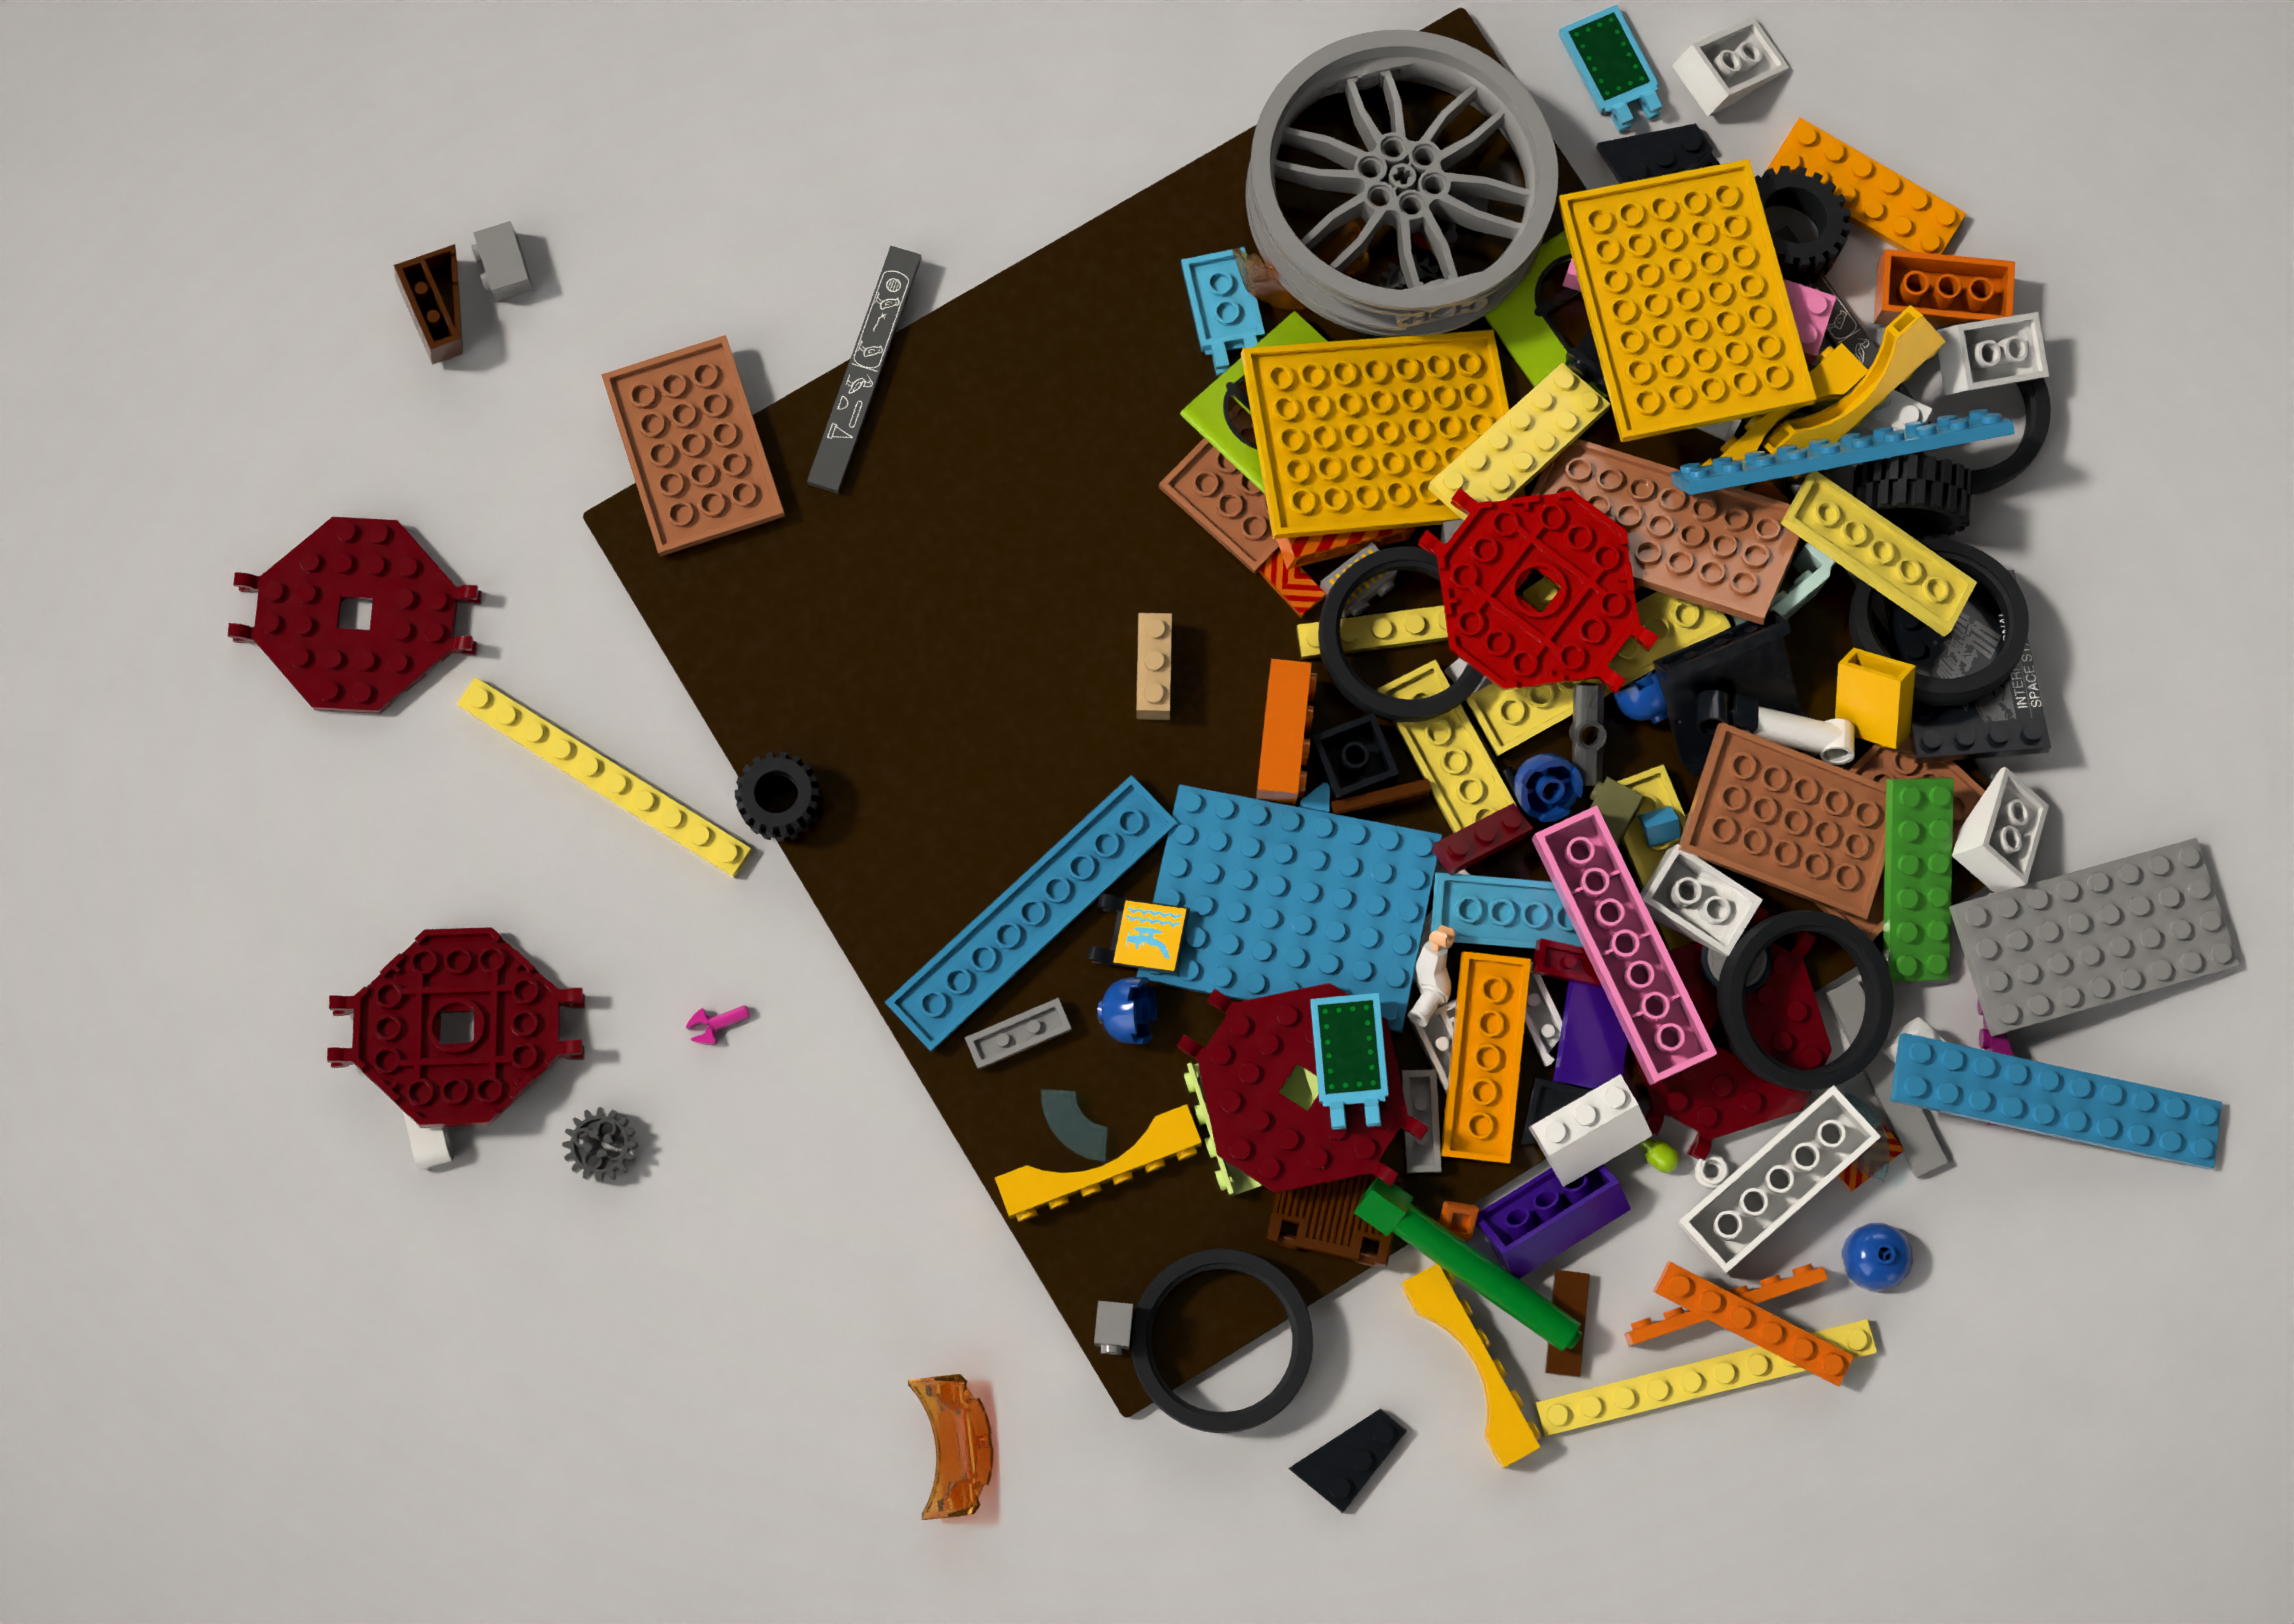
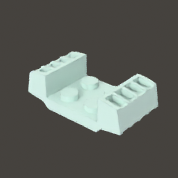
[1728,543,1836,629]

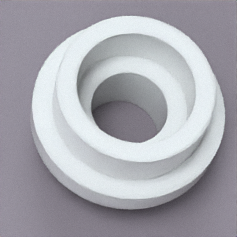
[1694,1154,1729,1188]

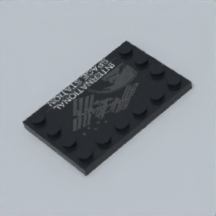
[1883,570,2051,763]

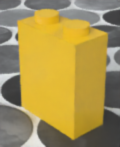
[1835,647,1916,749]

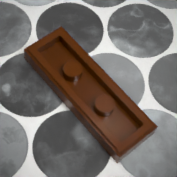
[1329,779,1431,817]
[1545,1270,1590,1377]

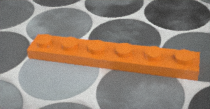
[1653,1261,1854,1387]
[1624,1263,1828,1346]

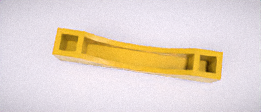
[1761,305,1946,480]
[1702,343,1868,490]
[995,1104,1202,1222]
[1400,1264,1542,1468]

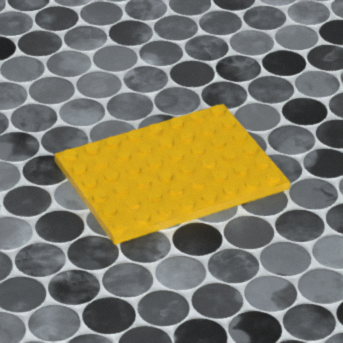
[1557,159,1817,442]
[1241,330,1526,539]

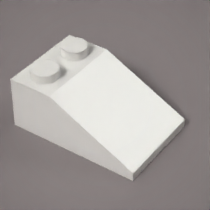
[1672,17,1790,117]
[1936,312,2049,396]
[1952,767,2049,893]
[1640,844,1763,957]

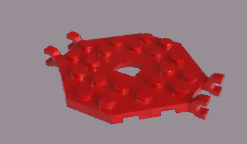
[1418,488,1659,694]

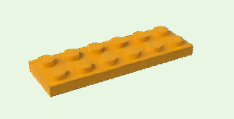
[1767,117,1966,254]
[1441,951,1531,1163]

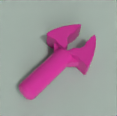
[686,1005,750,1045]

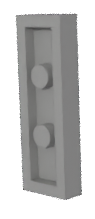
[965,998,1072,1070]
[1401,1069,1441,1174]

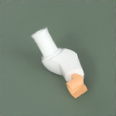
[1408,925,1456,1027]

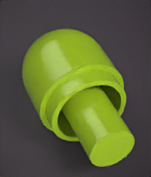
[1637,1137,1679,1173]

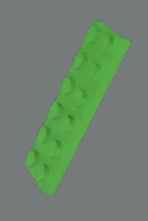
[1883,777,1954,982]

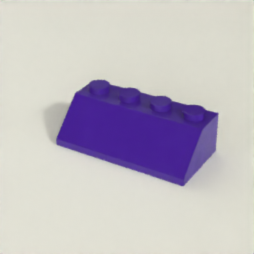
[1476,1164,1631,1279]

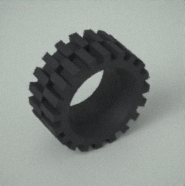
[1755,166,1851,286]
[1853,454,1973,539]

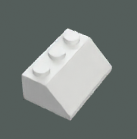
[1528,1074,1653,1187]

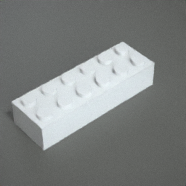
[1677,1085,1881,1275]

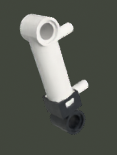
[1696,690,1855,765]

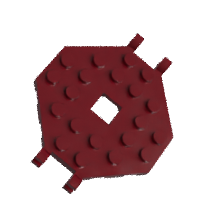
[227,517,482,714]
[1632,907,1832,1161]
[327,927,585,1128]
[1177,983,1429,1194]

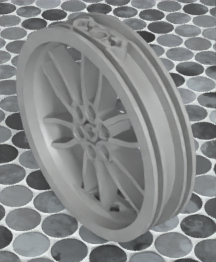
[1245,30,1558,337]

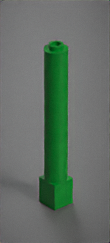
[1354,1178,1582,1351]

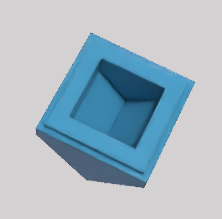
[1299,782,1330,813]
[1638,806,1681,848]

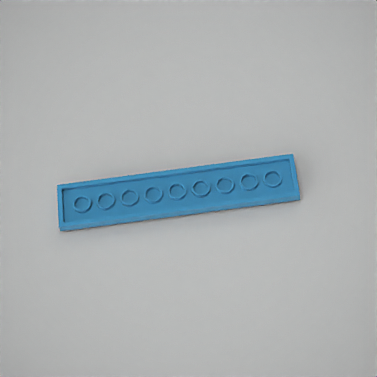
[1670,409,2015,495]
[885,775,1177,1053]
[1890,1033,2222,1169]

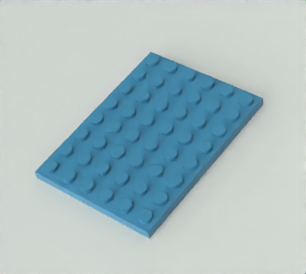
[1136,785,1442,1033]

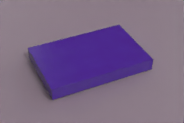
[1553,981,1628,1090]

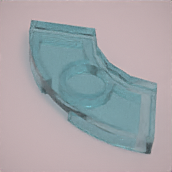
[1041,1089,1107,1162]
[1844,1092,1890,1182]

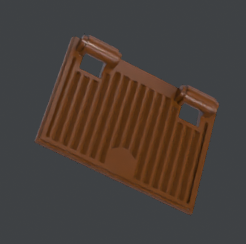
[1266,1174,1405,1268]

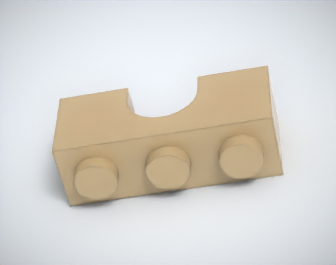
[1136,613,1172,720]

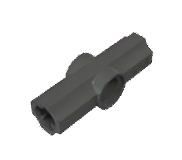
[1569,682,1607,786]

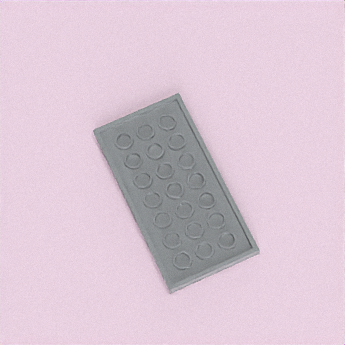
[1949,838,2240,1037]

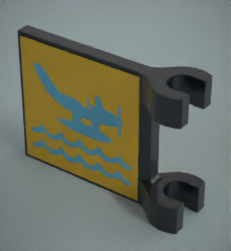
[1087,894,1190,974]

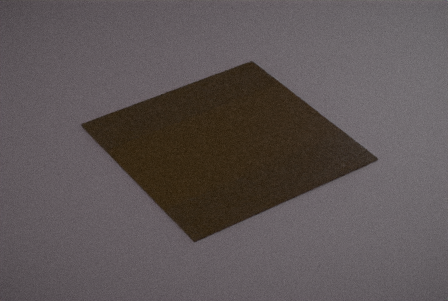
[583,8,1990,1418]

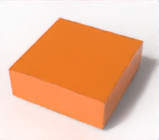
[1439,1201,1479,1241]

